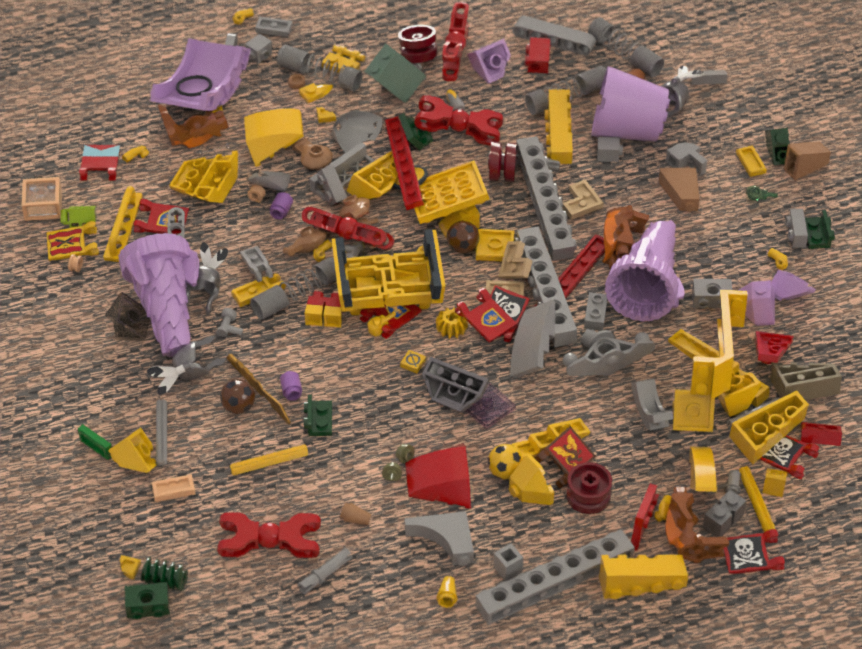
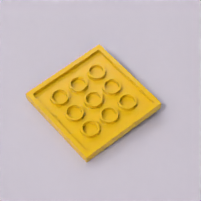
[414,160,490,224]

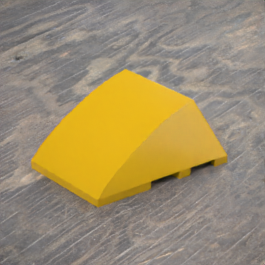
[244,109,304,167]
[169,150,238,203]

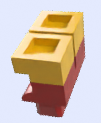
[305,291,343,328]

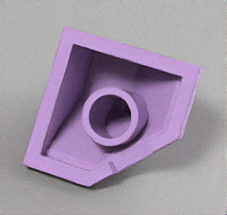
[467,39,511,84]
[772,270,816,301]
[738,280,775,326]

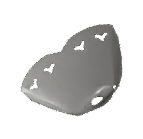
[331,110,382,153]
[248,171,291,193]

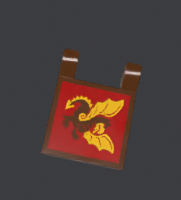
[534,426,596,488]

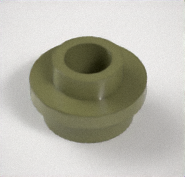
[396,444,415,464]
[382,462,402,481]

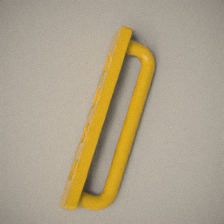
[103,186,143,262]

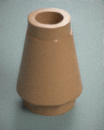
[340,503,372,526]

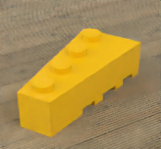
[544,89,573,164]
[729,391,809,465]
[599,555,688,599]

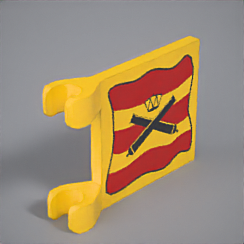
[46,221,99,261]

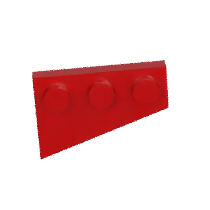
[754,331,794,364]
[631,484,659,551]

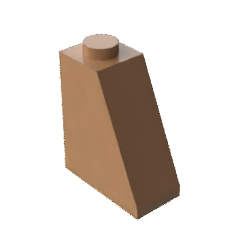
[784,141,831,180]
[659,168,700,212]

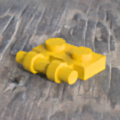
[322,45,366,73]

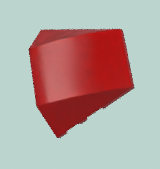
[405,443,471,509]

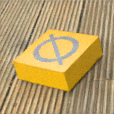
[400,350,426,374]

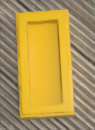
[736,145,767,177]

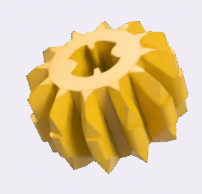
[436,307,468,339]

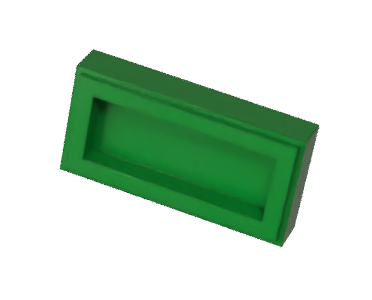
[78,424,112,460]

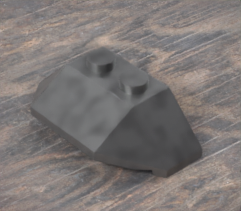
[422,357,490,413]

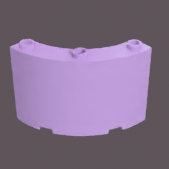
[150,38,251,111]

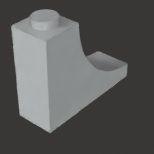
[405,511,474,566]

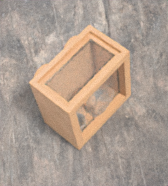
[22,177,62,221]

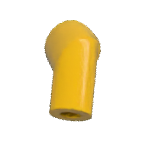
[768,248,788,270]
[654,495,671,522]

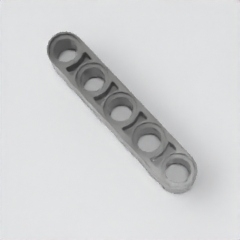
[512,16,596,56]

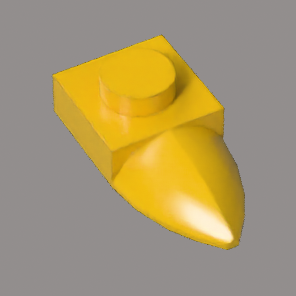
[299,83,333,103]

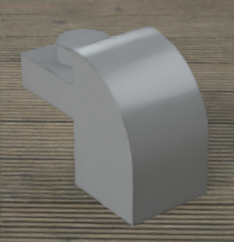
[666,143,707,176]

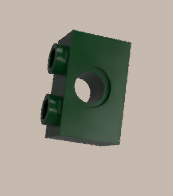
[124,582,170,620]

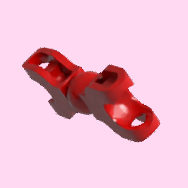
[442,2,469,82]
[415,95,504,146]
[301,206,395,250]
[217,512,321,558]

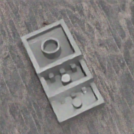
[510,300,555,378]

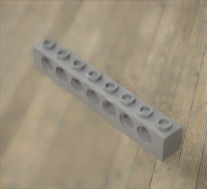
[516,136,577,261]
[514,226,577,347]
[475,529,635,625]

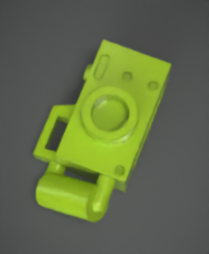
[60,206,96,228]

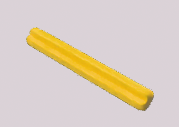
[230,444,308,475]
[739,466,775,532]

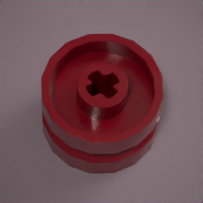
[398,25,438,63]
[488,142,517,182]
[566,462,613,514]

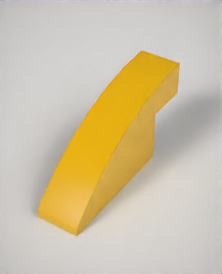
[689,446,717,492]

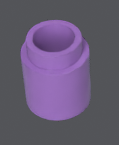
[270,192,293,220]
[280,371,302,401]

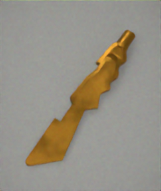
[227,354,291,425]

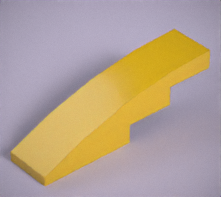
[511,418,591,459]

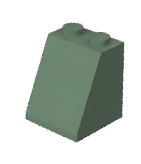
[364,43,426,103]

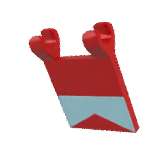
[79,145,120,181]

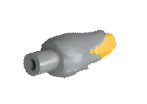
[446,89,465,111]

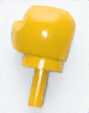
[367,311,396,337]

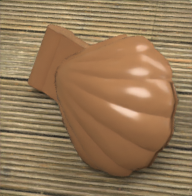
[292,137,333,170]
[339,195,371,220]
[283,225,327,256]

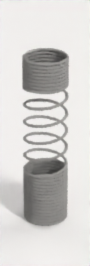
[588,17,665,77]
[277,44,363,92]
[525,66,606,115]
[251,257,337,320]

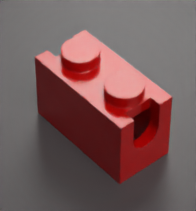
[525,37,551,74]

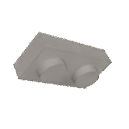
[255,17,293,37]

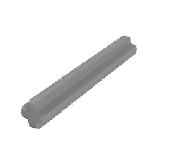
[156,399,167,466]

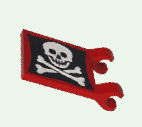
[475,285,530,343]
[759,435,819,480]
[724,529,785,574]

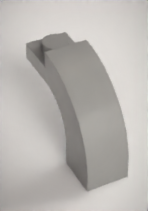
[631,379,673,430]

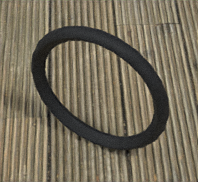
[176,75,212,97]

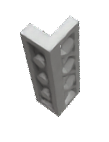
[309,142,375,201]

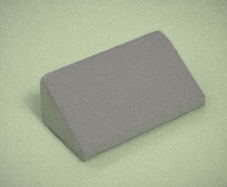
[691,70,728,85]

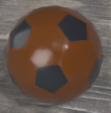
[447,220,480,254]
[220,379,255,414]

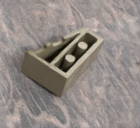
[770,362,842,400]

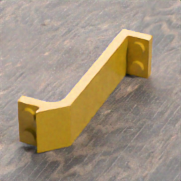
[690,290,748,400]

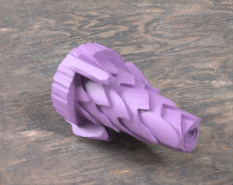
[605,220,685,322]
[118,233,199,357]

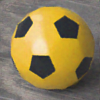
[487,444,523,480]

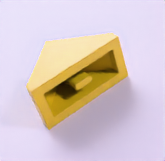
[762,468,787,497]

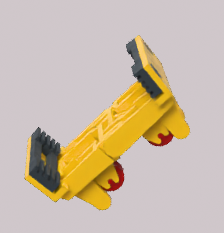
[332,230,445,315]

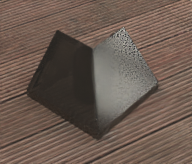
[105,292,150,341]

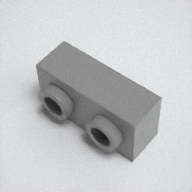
[317,164,347,205]
[786,209,808,248]
[584,292,607,331]

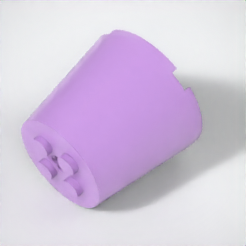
[591,67,670,142]

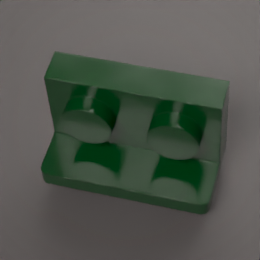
[398,113,433,150]
[805,210,835,249]
[304,394,332,437]

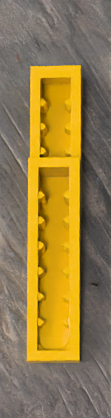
[668,329,770,407]

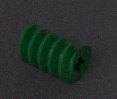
[141,557,188,591]

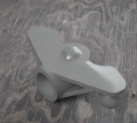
[563,330,656,376]

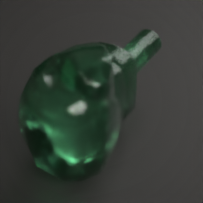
[746,186,778,201]

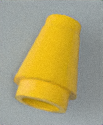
[436,576,457,608]

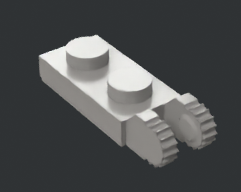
[240,246,273,282]

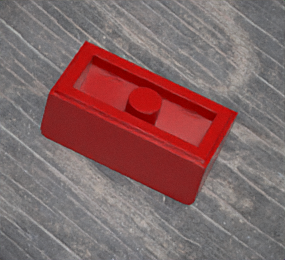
[801,422,842,446]

